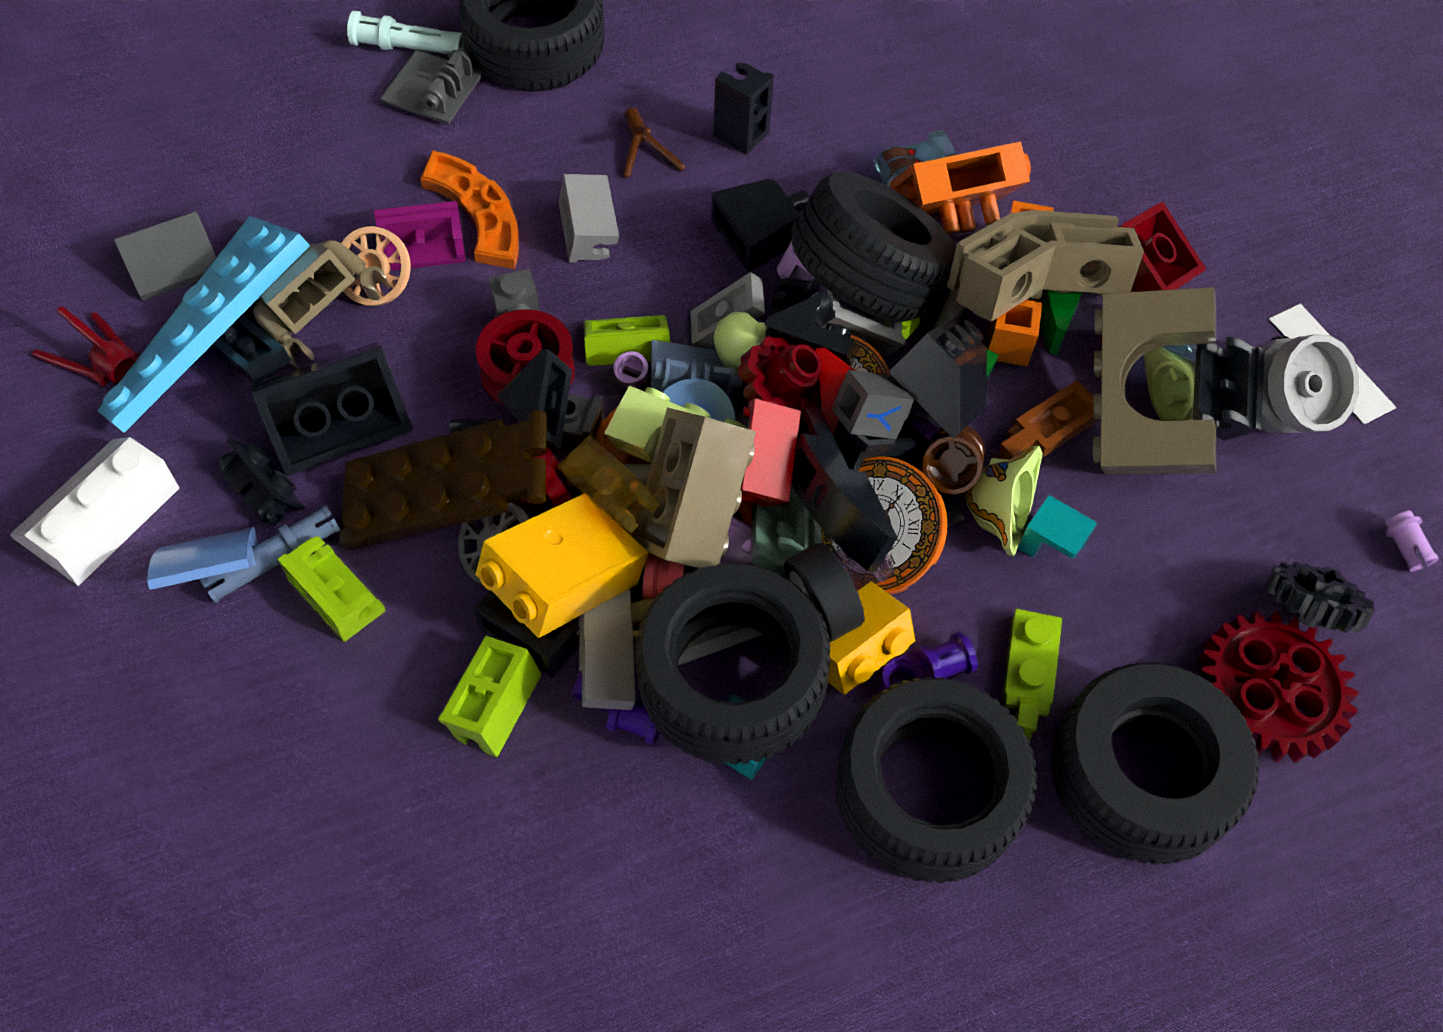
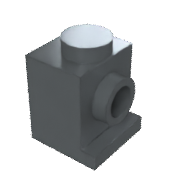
[488,269,540,317]
[560,394,605,456]

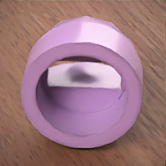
[614,351,649,389]

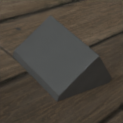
[114,211,217,301]

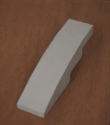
[577,589,635,710]

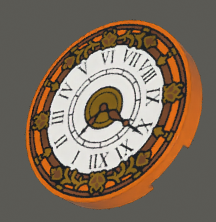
[821,456,947,595]

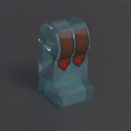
[875,130,957,188]

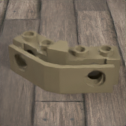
[947,210,1144,321]

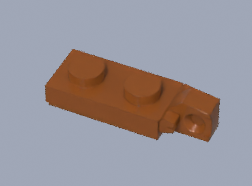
[996,380,1099,460]

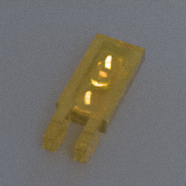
[557,435,660,533]

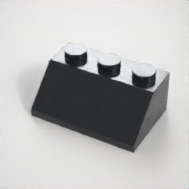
[889,317,987,439]
[250,342,413,476]

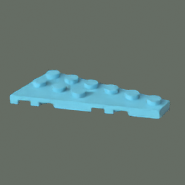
[97,216,310,433]

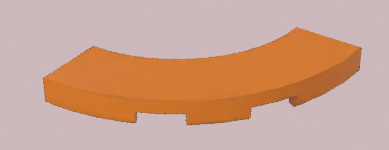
[420,150,519,269]

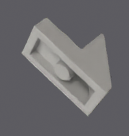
[690,272,765,348]

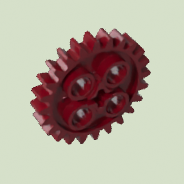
[1197,611,1359,763]

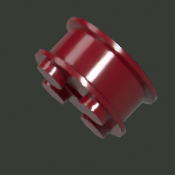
[476,309,575,407]

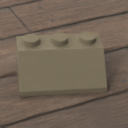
[632,407,756,568]

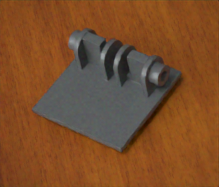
[380,48,484,124]

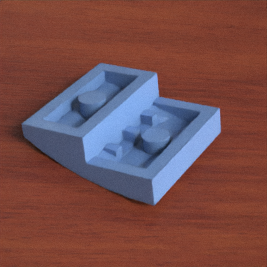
[147,527,259,590]

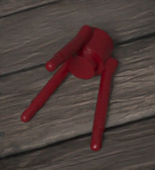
[32,306,138,386]

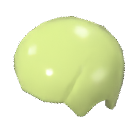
[713,311,767,373]

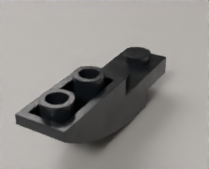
[791,406,898,572]

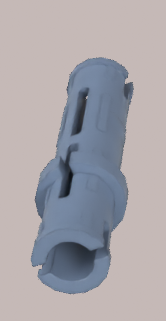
[200,505,340,603]

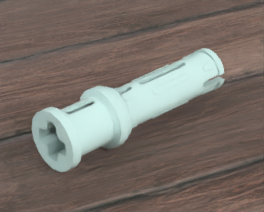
[347,11,465,55]

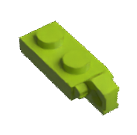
[1001,608,1062,740]

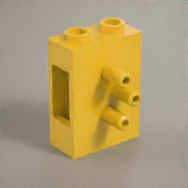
[475,493,649,638]

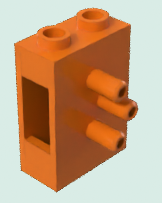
[890,141,1031,235]

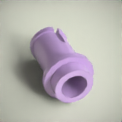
[1385,511,1439,571]

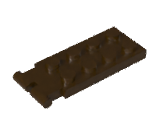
[339,410,547,550]

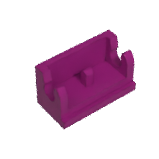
[374,201,466,271]

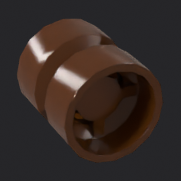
[922,426,985,494]

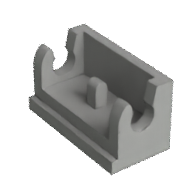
[558,174,619,263]
[811,290,905,359]

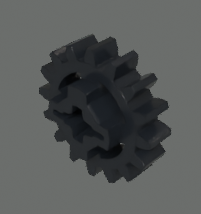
[1266,562,1375,633]

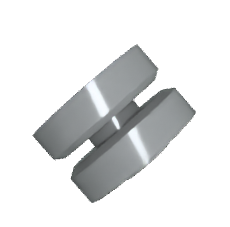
[1256,335,1359,433]

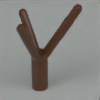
[623,108,685,178]

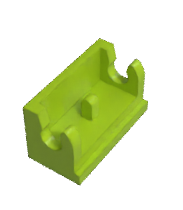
[278,536,386,642]
[438,636,542,758]

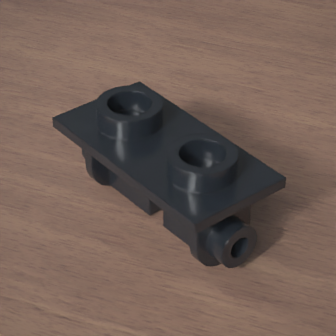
[219,437,305,525]

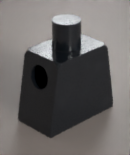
[711,178,809,273]

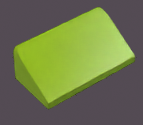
[583,315,670,366]

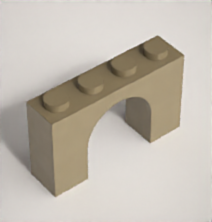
[1093,287,1216,475]

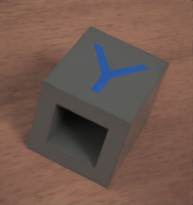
[831,370,914,439]

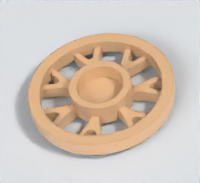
[341,226,411,306]

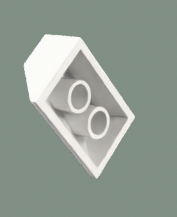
[10,437,179,586]

